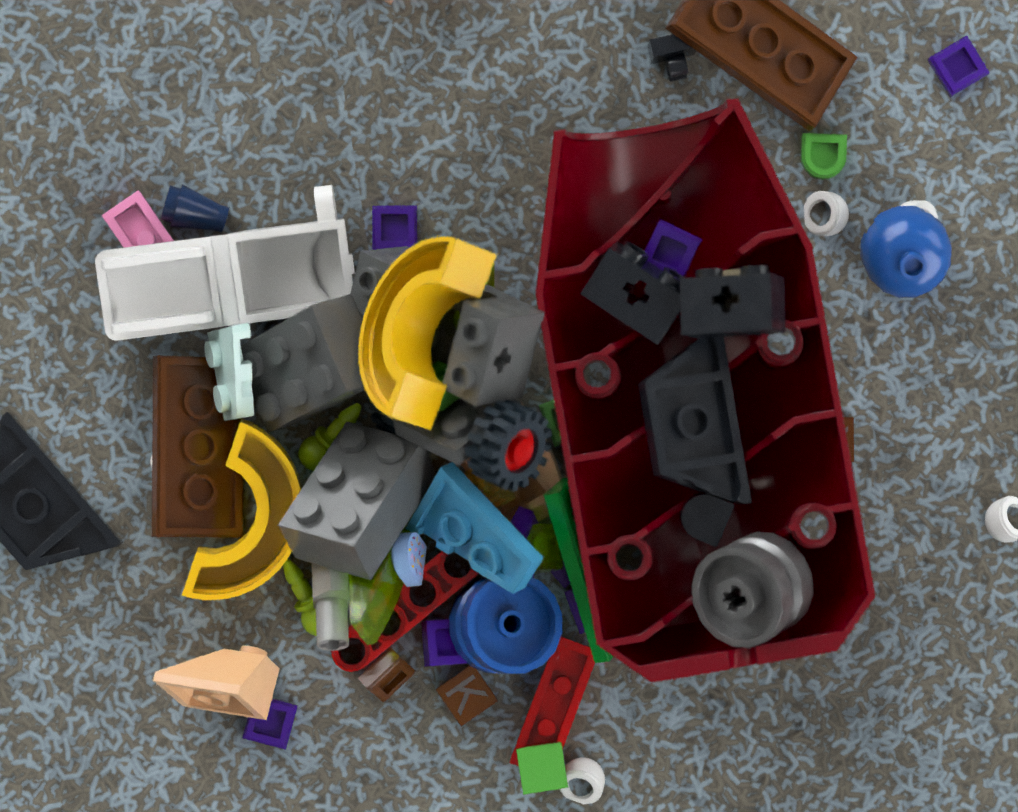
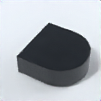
[680,493,735,547]

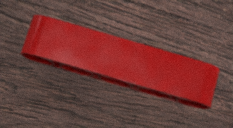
[331,551,479,672]

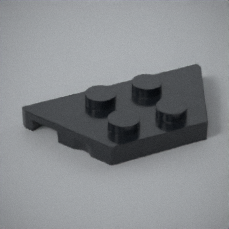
[638,337,752,505]
[0,412,123,570]

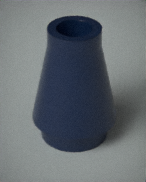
[160,184,230,233]

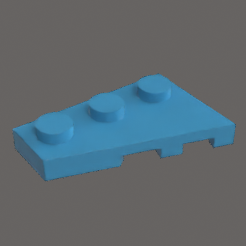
[405,462,544,594]

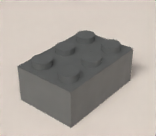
[241,294,365,433]
[278,422,437,580]

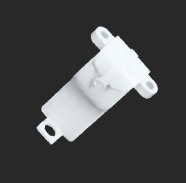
[95,185,355,341]

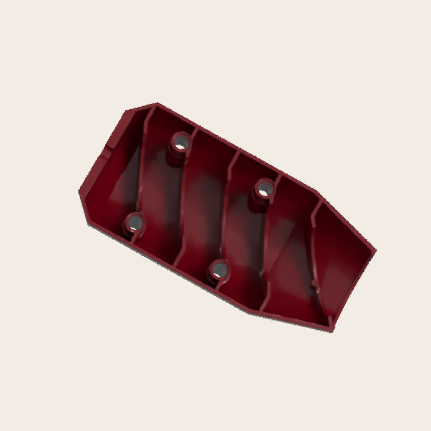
[535,98,876,683]

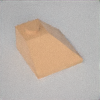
[153,646,280,720]

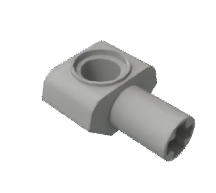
[312,563,354,651]

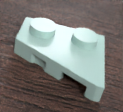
[204,323,254,421]

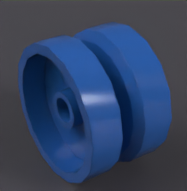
[449,577,562,674]

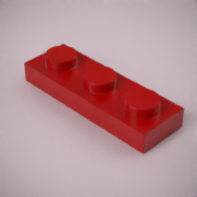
[509,636,595,766]

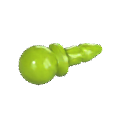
[298,403,362,471]
[283,559,317,636]

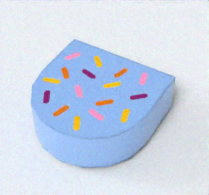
[391,532,427,587]

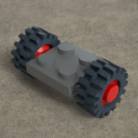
[369,398,552,491]

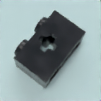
[580,241,685,345]
[680,265,786,338]

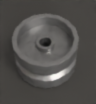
[692,532,813,648]

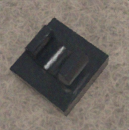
[648,34,696,82]

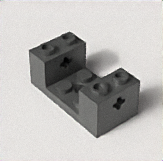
[350,246,545,406]

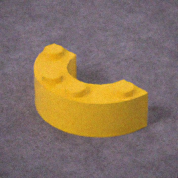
[358,236,497,430]
[181,419,302,600]

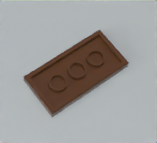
[665,0,858,131]
[152,355,244,538]

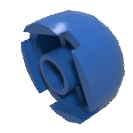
[860,206,951,298]

